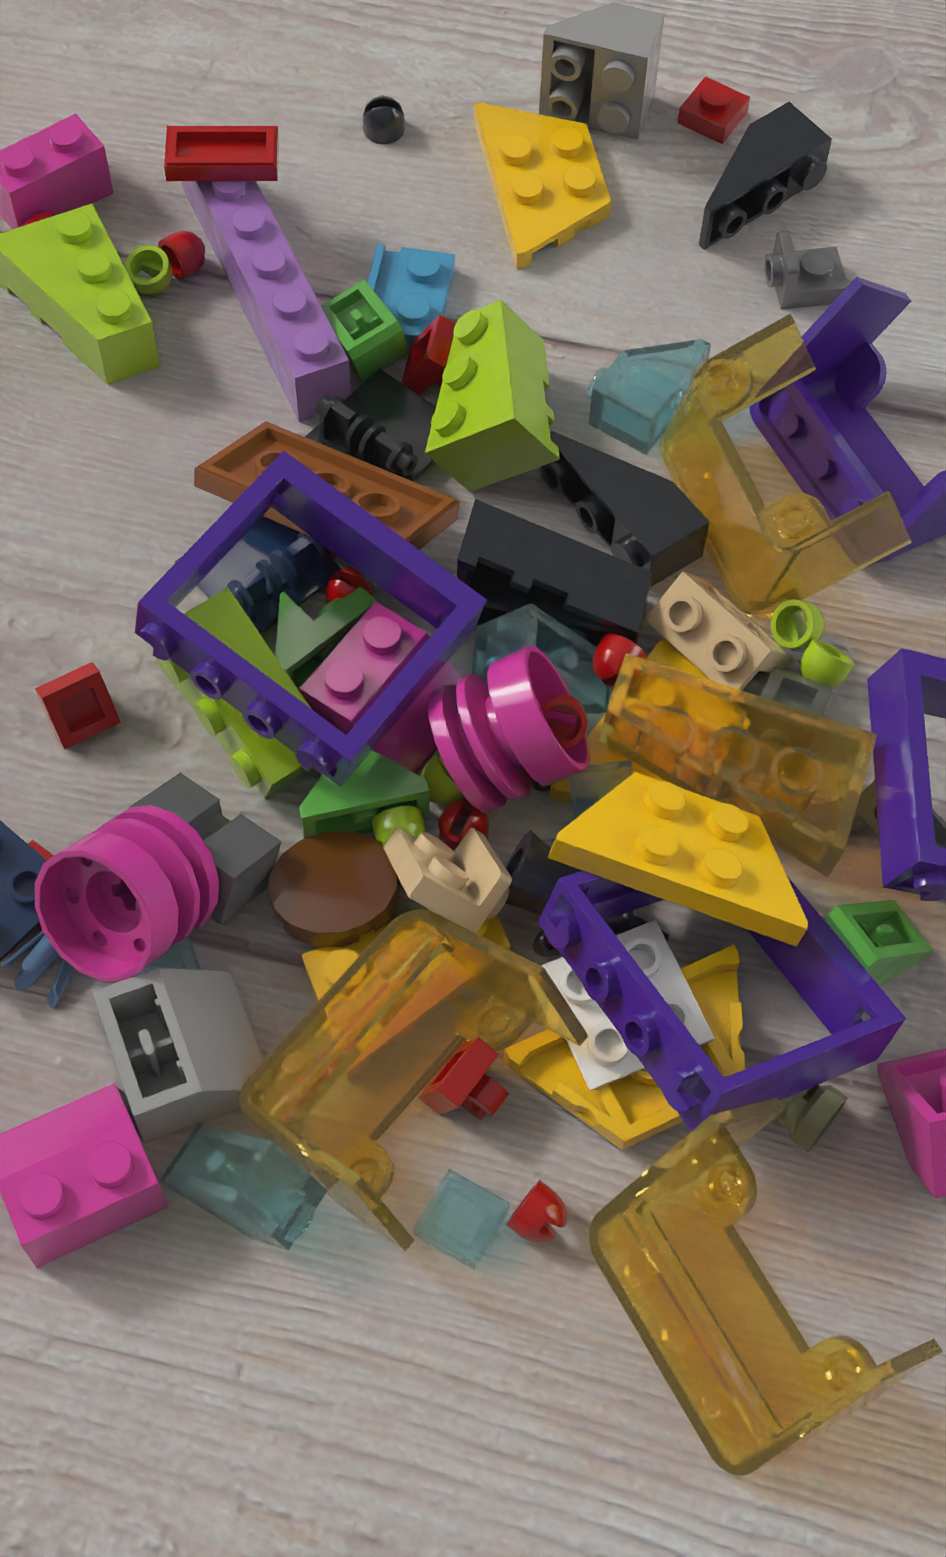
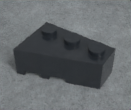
[457,499,653,657]

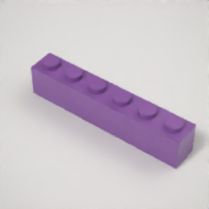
[181,125,351,422]

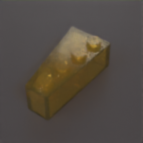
[599,654,878,878]

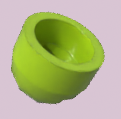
[125,245,172,296]
[771,599,825,649]
[800,638,855,689]
[421,752,465,805]
[371,806,426,847]

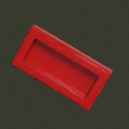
[164,126,279,181]

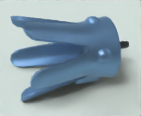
[0,930,74,1008]

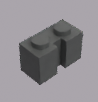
[130,772,282,925]

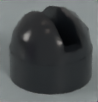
[363,95,405,144]

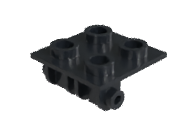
[305,368,436,481]

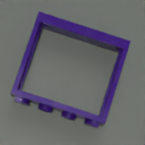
[134,451,487,787]
[867,648,946,901]
[538,871,906,1136]

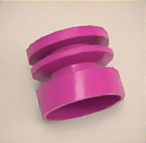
[428,646,590,813]
[35,805,219,982]

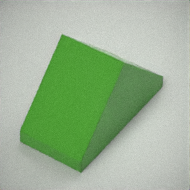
[321,279,410,383]
[299,750,430,838]
[825,900,934,986]

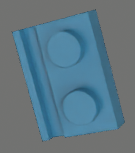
[367,244,455,349]

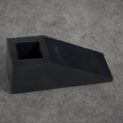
[699,102,832,250]
[541,431,710,588]

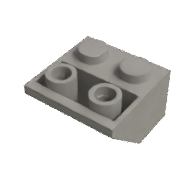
[539,2,665,140]
[92,968,275,1143]

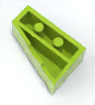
[0,204,160,385]
[425,299,560,492]
[156,587,313,798]

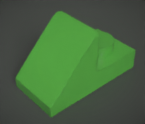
[275,586,377,691]

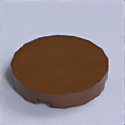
[268,831,400,947]

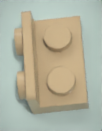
[646,572,793,696]
[383,827,512,935]

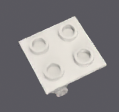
[534,920,715,1091]

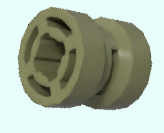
[754,1085,848,1153]

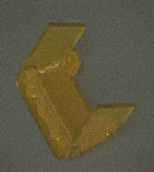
[659,314,912,619]
[239,909,588,1251]
[589,1097,943,1476]

